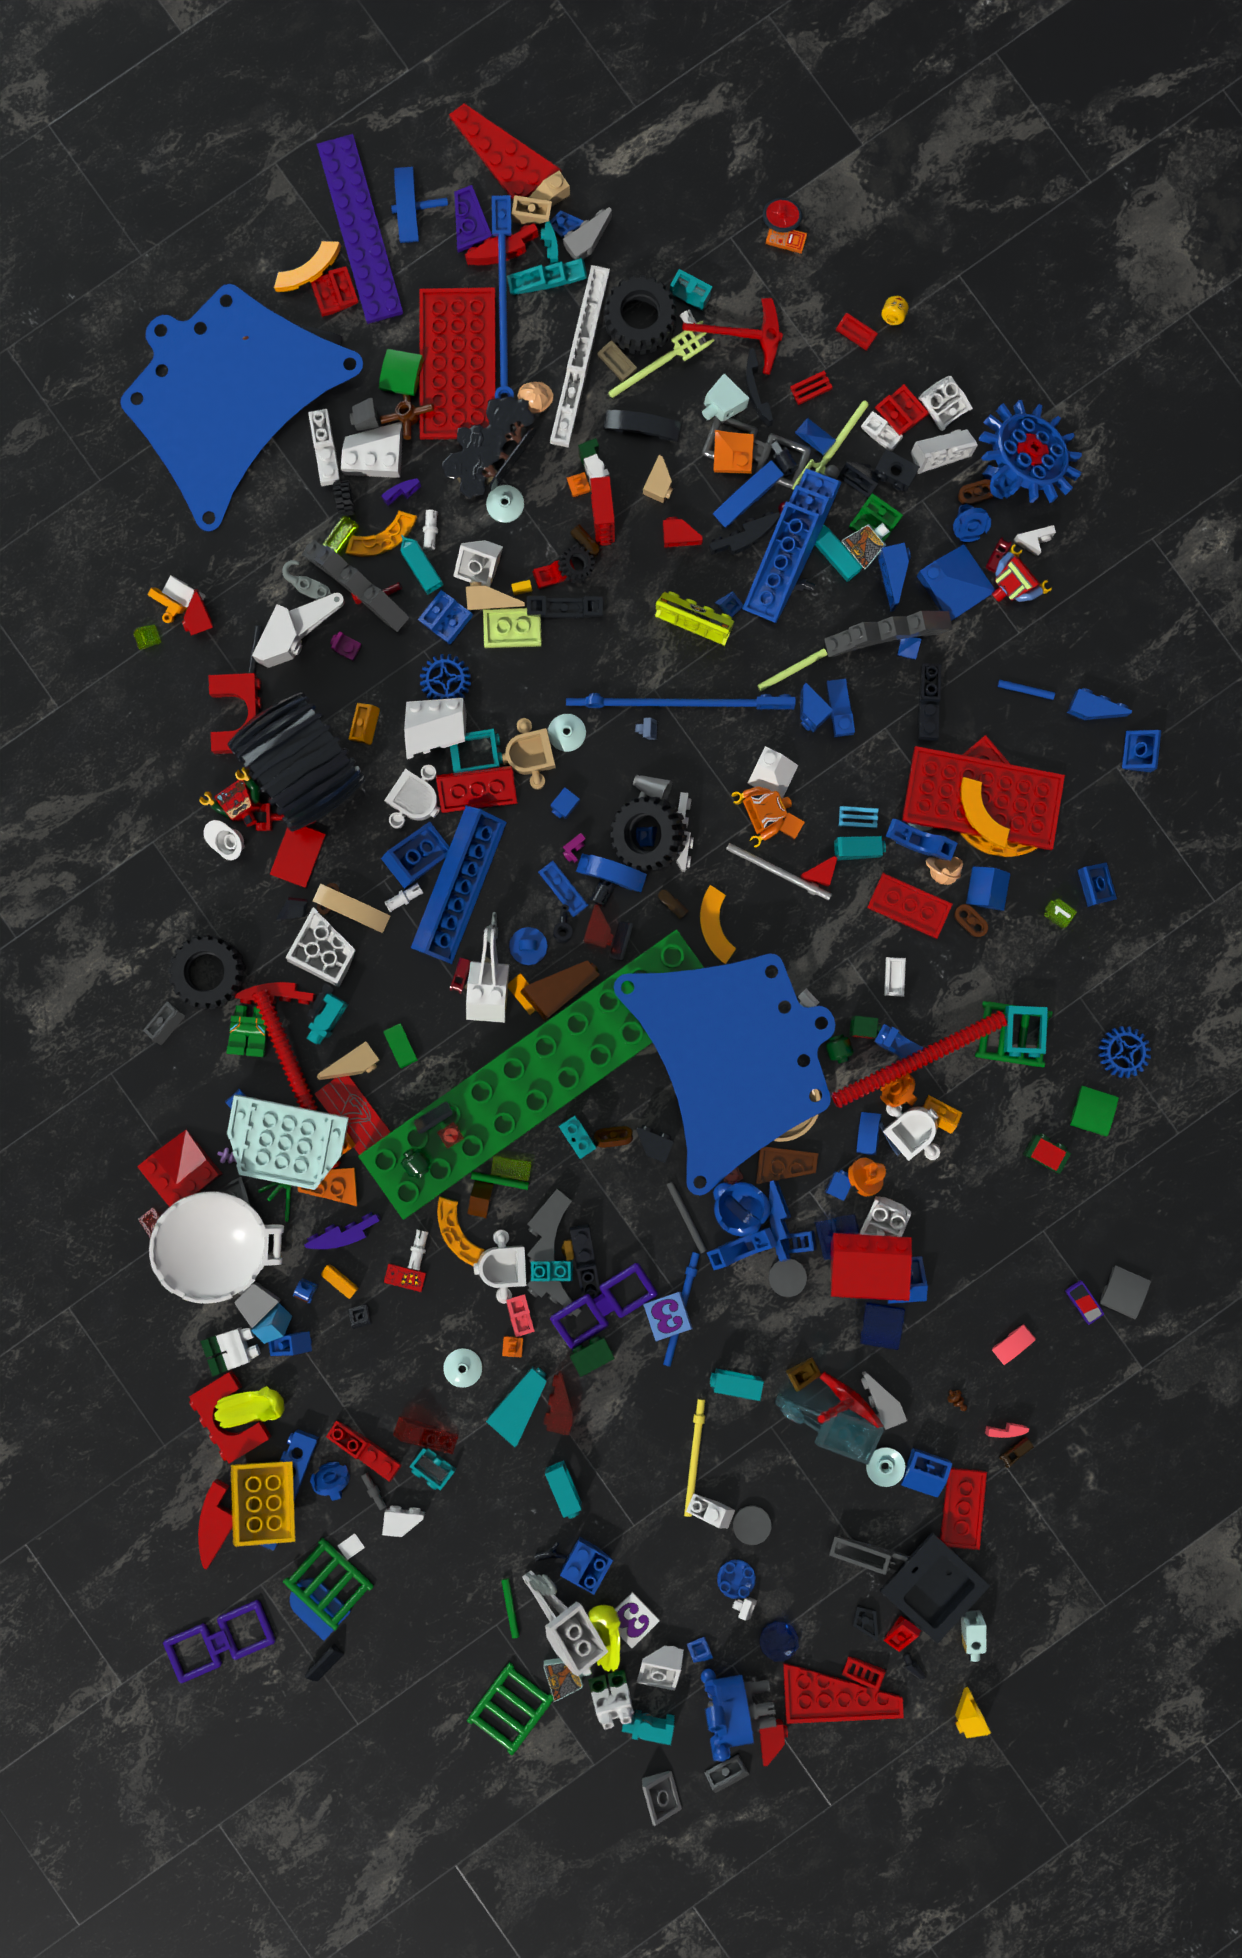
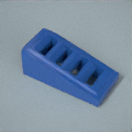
[776,1231,817,1255]

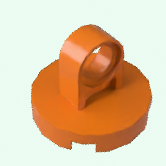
[880,1073,918,1107]
[848,1158,886,1197]

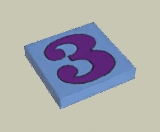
[643,1292,693,1341]

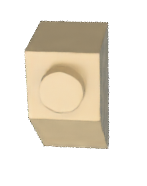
[529,171,570,207]
[511,196,552,225]
[643,455,673,503]

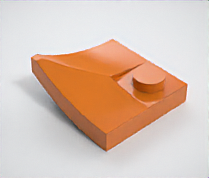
[713,430,754,473]

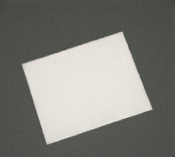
[338,1533,365,1560]

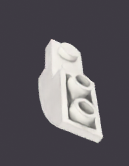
[308,409,340,486]
[676,792,694,872]

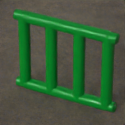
[975,1001,1053,1067]
[283,1538,374,1631]
[467,1663,554,1755]

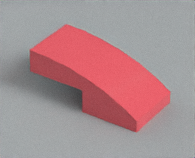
[506,1294,535,1337]
[992,1324,1036,1365]
[985,1422,1029,1438]

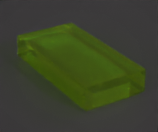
[322,516,359,554]
[491,1156,532,1181]

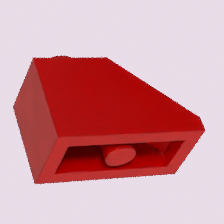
[663,517,703,548]
[182,589,213,636]
[759,1719,788,1766]

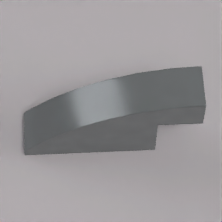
[829,1536,910,1575]

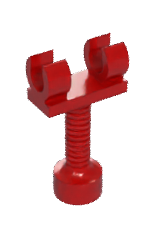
[256,803,284,831]

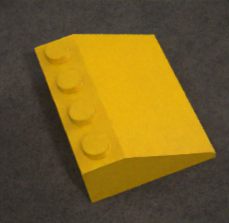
[231,1461,295,1546]

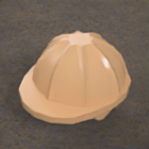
[517,382,553,414]
[926,856,963,885]

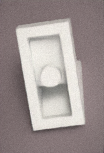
[1014,525,1056,556]

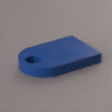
[290,1578,352,1641]

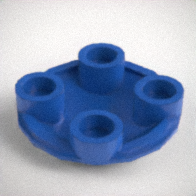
[717,1559,756,1599]

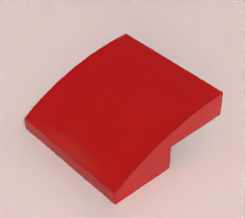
[311,266,358,317]
[875,384,929,436]

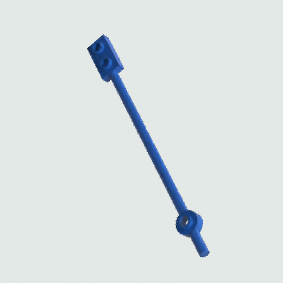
[492,195,514,399]
[566,693,795,709]

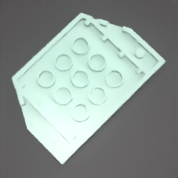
[227,1094,349,1190]

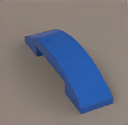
[394,167,419,243]

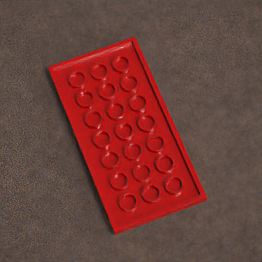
[419,287,496,440]
[902,746,1065,850]

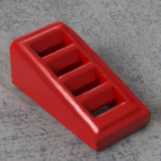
[842,1656,887,1691]

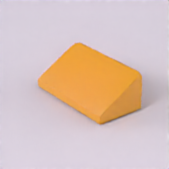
[348,703,380,745]
[508,973,536,1015]
[922,1095,962,1133]
[321,1264,359,1299]

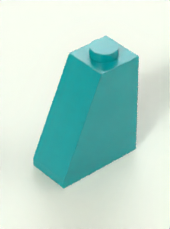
[834,836,886,860]

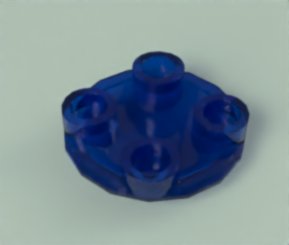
[760,1622,799,1662]

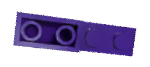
[304,1212,381,1249]

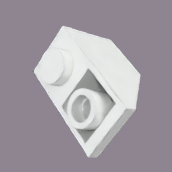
[686,1494,735,1528]
[382,1506,425,1537]

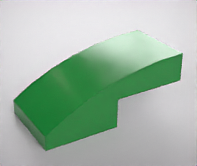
[383,1023,418,1068]

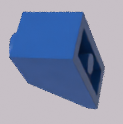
[268,1332,312,1356]

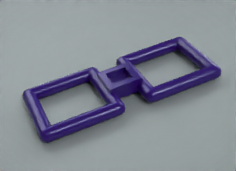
[550,1263,658,1349]
[163,1600,276,1683]

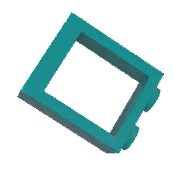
[450,729,503,773]
[1004,1006,1048,1058]
[558,1115,597,1159]
[710,1368,764,1401]
[545,1460,582,1518]

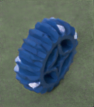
[420,654,471,700]
[1098,1026,1151,1078]

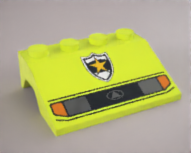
[655,591,734,646]

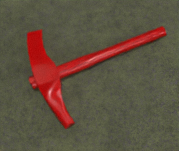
[682,298,783,375]
[818,1372,883,1428]

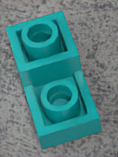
[541,221,559,265]
[531,1261,573,1281]

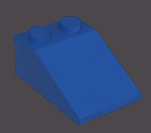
[878,543,911,612]
[381,822,450,889]

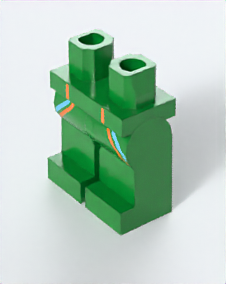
[226,1005,268,1057]

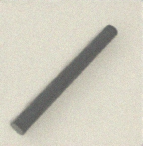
[666,1181,707,1254]

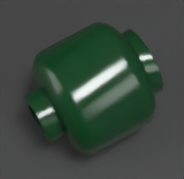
[826,1034,854,1064]
[401,1148,430,1178]

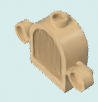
[502,718,556,790]

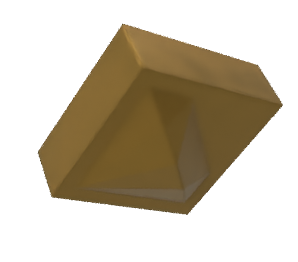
[561,1239,574,1261]

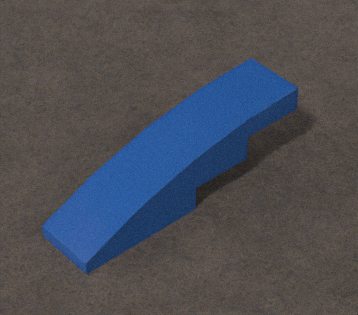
[713,460,784,528]
[769,1180,791,1262]

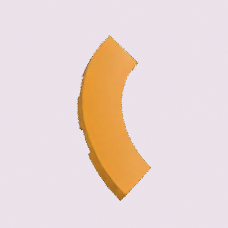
[274,241,341,292]
[345,511,417,557]
[961,777,1010,848]
[960,833,1037,857]
[700,885,736,964]
[437,1196,485,1266]

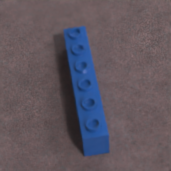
[260,1429,319,1550]

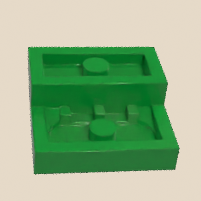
[379,349,424,396]
[848,493,903,542]
[1070,1086,1119,1137]

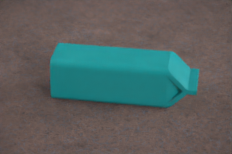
[814,524,862,582]
[400,534,443,595]

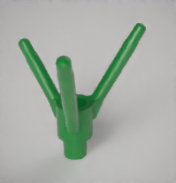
[258,1182,292,1222]

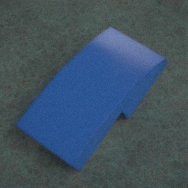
[857,1112,881,1155]

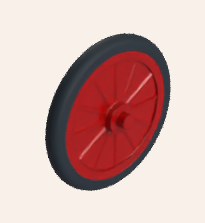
[763,198,802,233]

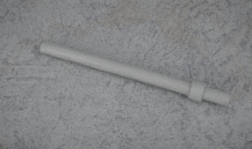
[726,843,832,901]

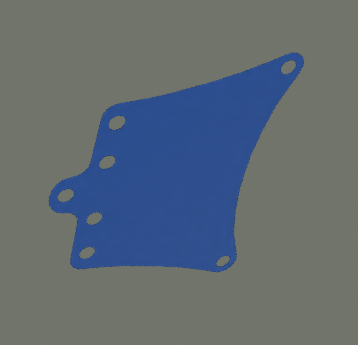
[121,284,363,531]
[614,954,835,1195]

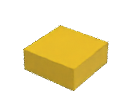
[511,580,532,596]

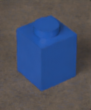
[550,787,580,819]
[825,1170,851,1201]

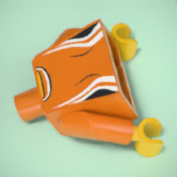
[731,786,792,847]

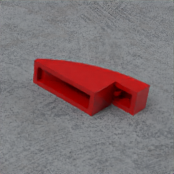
[198,1479,233,1570]

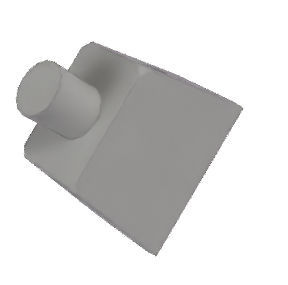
[234,1282,281,1328]

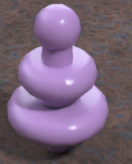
[217,1148,237,1164]

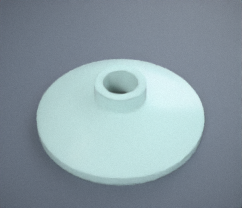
[486,485,524,523]
[548,714,586,752]
[444,1348,482,1388]
[866,1447,905,1487]

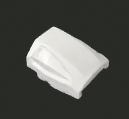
[919,376,973,431]
[859,1197,911,1237]

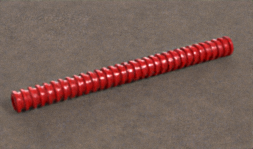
[251,989,341,1169]
[832,1011,1007,1108]

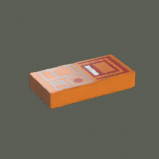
[766,228,807,254]

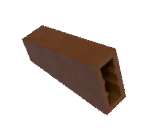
[520,960,600,1021]

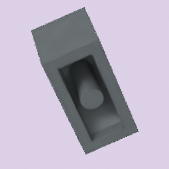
[350,398,379,431]

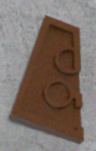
[756,1147,818,1184]

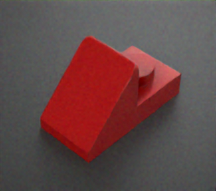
[883,1616,921,1652]

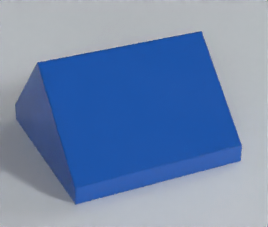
[1122,730,1161,772]
[1078,862,1117,907]
[966,867,1010,911]

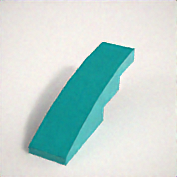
[507,258,587,295]

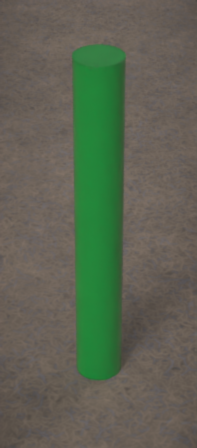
[471,1172,529,1190]
[501,1578,520,1638]

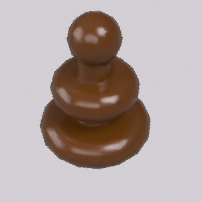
[947,1390,967,1411]

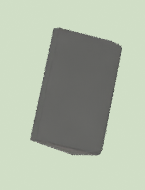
[143,1001,185,1045]
[704,1754,749,1793]

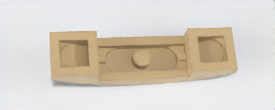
[313,884,390,933]

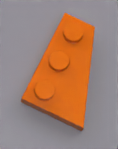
[298,1168,358,1206]

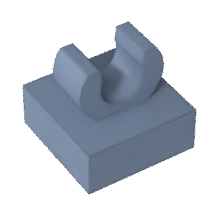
[635,718,657,740]

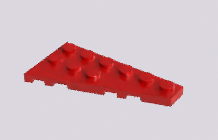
[449,104,562,202]
[783,1662,904,1724]

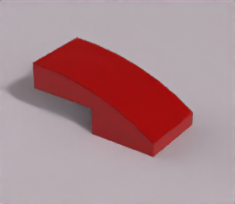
[532,560,575,589]

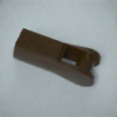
[570,524,599,558]
[658,890,689,919]
[999,1437,1034,1468]

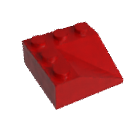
[137,1129,222,1207]

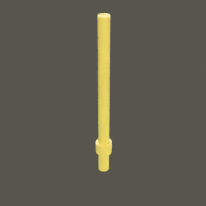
[684,1399,705,1517]

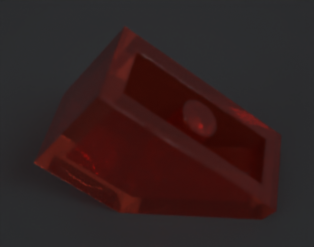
[583,905,614,949]

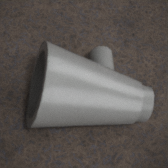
[633,775,672,800]

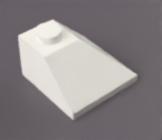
[453,540,503,587]
[748,746,798,798]
[637,1646,684,1691]

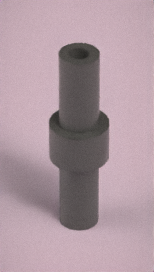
[361,1472,386,1510]

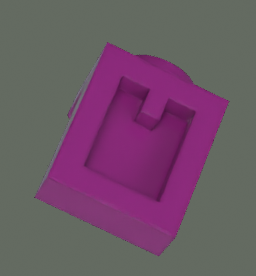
[330,631,362,661]
[562,833,586,863]

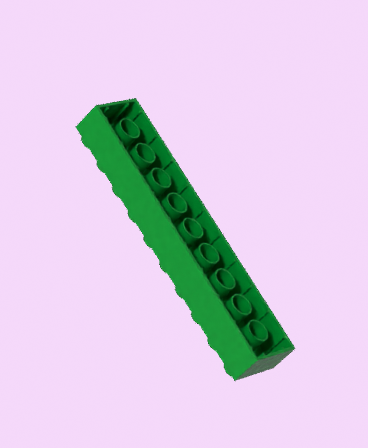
[358,929,704,1220]

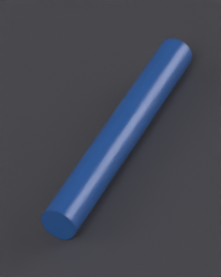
[391,198,448,213]
[997,679,1055,700]

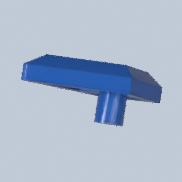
[550,210,584,238]

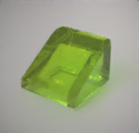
[134,624,161,650]

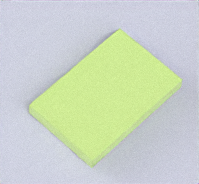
[483,608,542,648]

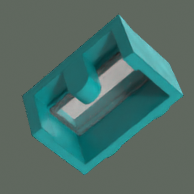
[670,269,713,311]
[410,1445,456,1490]

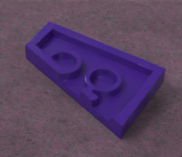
[454,185,492,252]

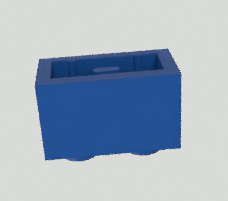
[900,1448,952,1498]
[560,1537,613,1595]

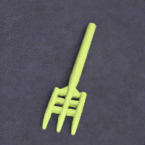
[609,321,714,398]
[792,401,869,490]

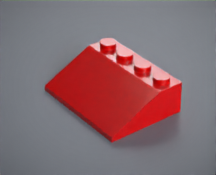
[831,1233,912,1301]

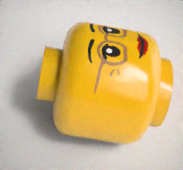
[881,296,909,325]

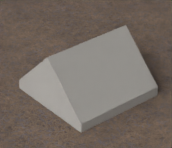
[642,1771,682,1826]

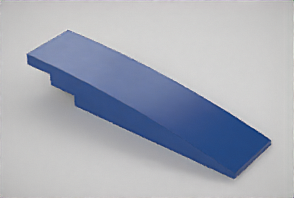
[742,468,841,623]

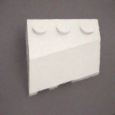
[341,422,403,478]
[911,429,977,474]
[404,698,467,759]
[286,907,356,987]

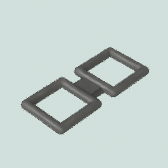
[702,416,811,489]

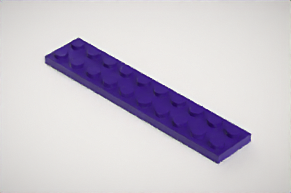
[317,134,403,324]

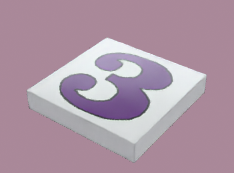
[615,1591,660,1648]

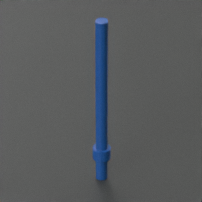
[663,1252,700,1366]

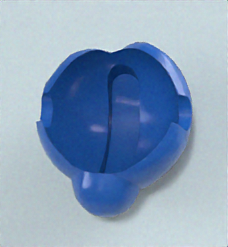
[713,1182,770,1237]

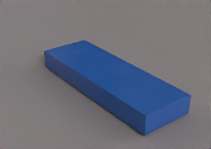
[538,861,588,918]

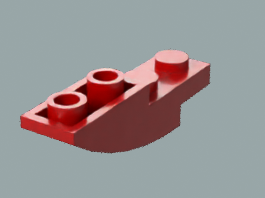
[465,223,538,265]
[235,982,316,1005]
[326,1421,402,1482]

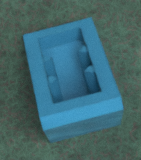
[251,1303,292,1344]

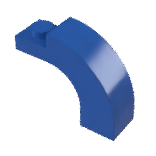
[886,819,958,861]
[576,853,647,892]
[875,1024,923,1059]
[707,1228,777,1270]

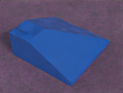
[917,545,995,621]

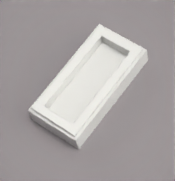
[884,957,906,997]

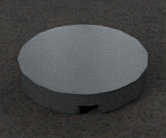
[768,1259,807,1297]
[733,1505,771,1545]

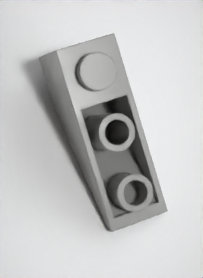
[563,207,612,260]
[861,1371,907,1430]

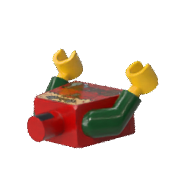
[199,767,261,827]

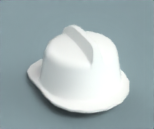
[204,820,245,860]

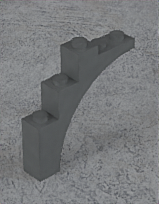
[302,540,410,632]
[825,611,953,657]
[527,1188,582,1317]

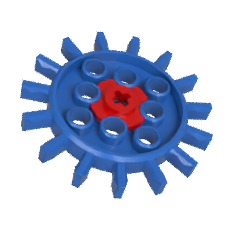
[979,400,1082,503]

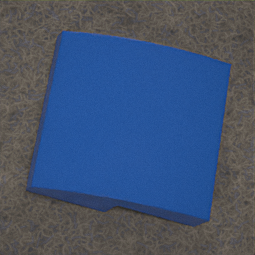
[418,590,473,644]

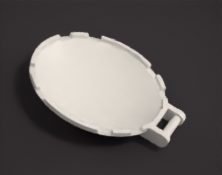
[149,1192,284,1304]

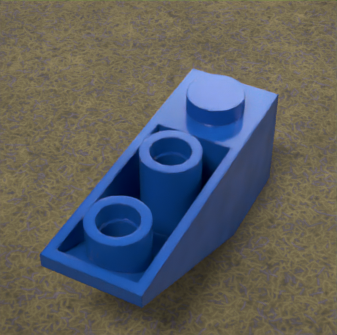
[1067,688,1132,720]

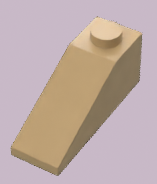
[466,582,525,610]
[317,1041,379,1080]

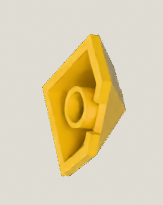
[955,1687,991,1738]

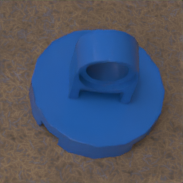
[983,465,1013,499]
[953,504,991,542]
[509,927,548,966]
[310,1462,350,1501]

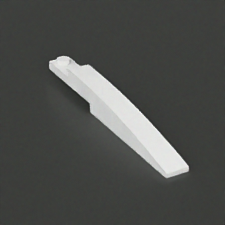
[550,265,610,448]

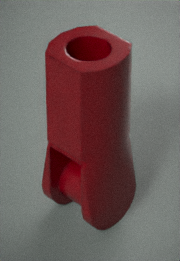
[985,537,1012,573]
[450,958,471,994]

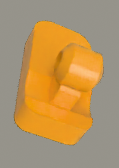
[148,587,187,623]

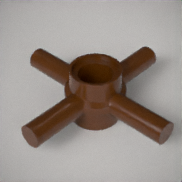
[380,394,435,440]

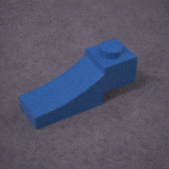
[826,679,855,737]

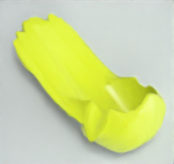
[214,1386,284,1428]
[588,1605,621,1672]

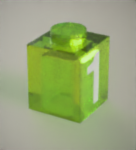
[1044,898,1077,929]

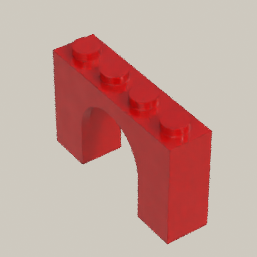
[590,476,615,546]
[208,673,262,754]
[189,1370,272,1464]

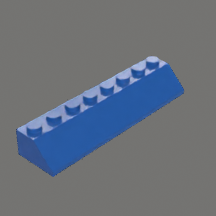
[411,806,507,964]

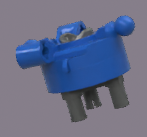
[701,1669,777,1761]

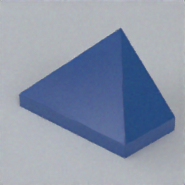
[795,418,836,455]

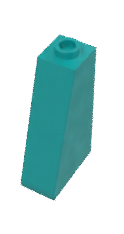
[486,1367,547,1447]

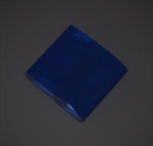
[815,1213,860,1260]
[860,1302,905,1350]

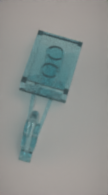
[774,1394,884,1465]

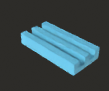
[839,806,878,828]

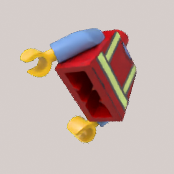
[992,544,1052,602]

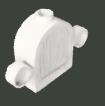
[384,765,440,828]
[883,1105,941,1161]
[474,1229,526,1304]

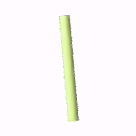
[758,648,827,691]

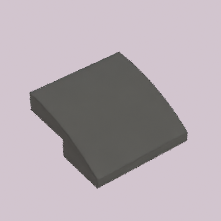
[1099,1265,1151,1319]

